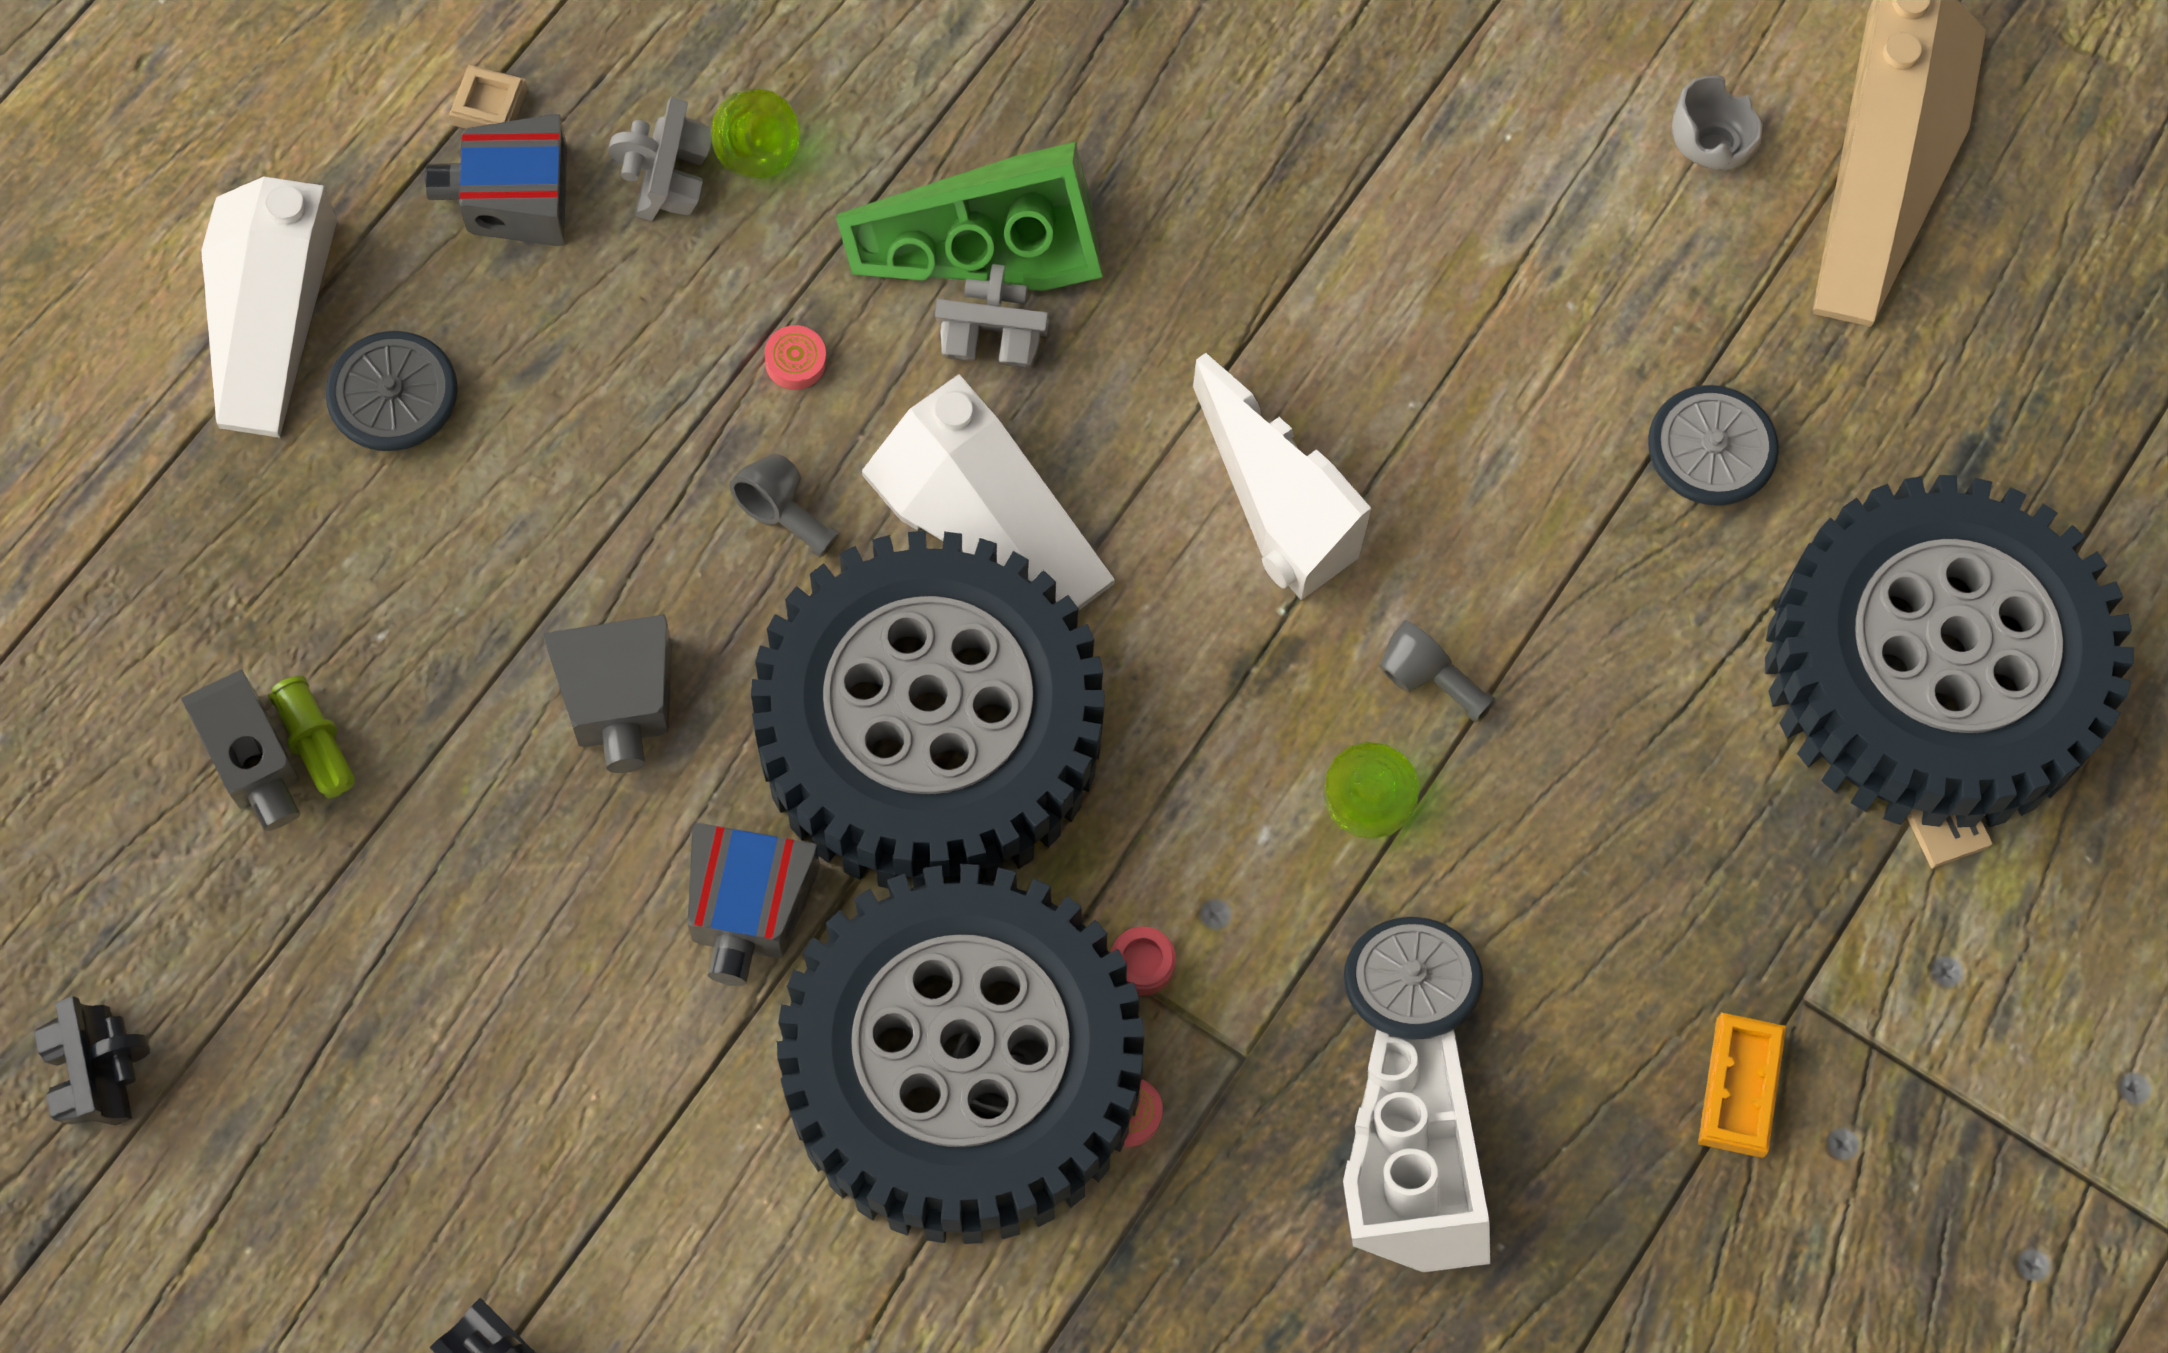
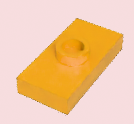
[1698,1012,1786,1158]

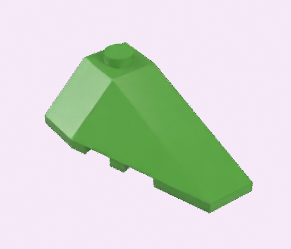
[836,142,1103,291]

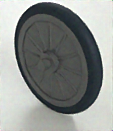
[326,331,458,451]

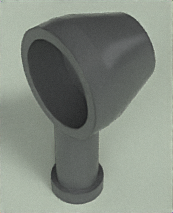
[729,454,839,558]
[1379,620,1495,721]

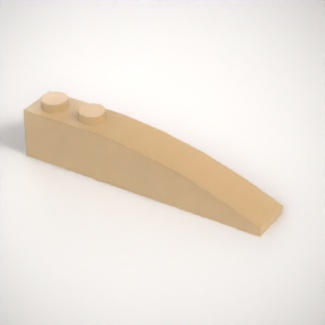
[1812,0,1986,327]

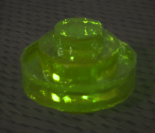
[711,89,800,179]
[1323,742,1419,839]

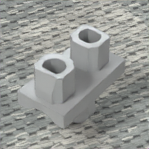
[608,96,714,221]
[935,264,1049,368]

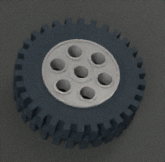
[1765,475,2134,828]
[751,531,1105,889]
[777,864,1144,1244]

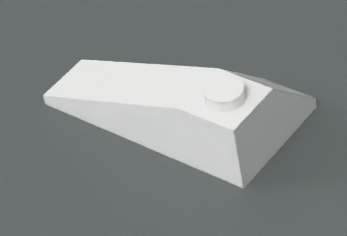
[201,177,337,438]
[1193,353,1371,600]
[862,374,1115,611]
[1343,1029,1490,1272]

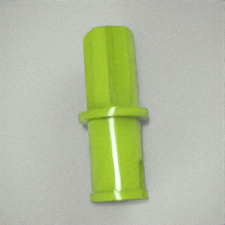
[268,676,355,799]

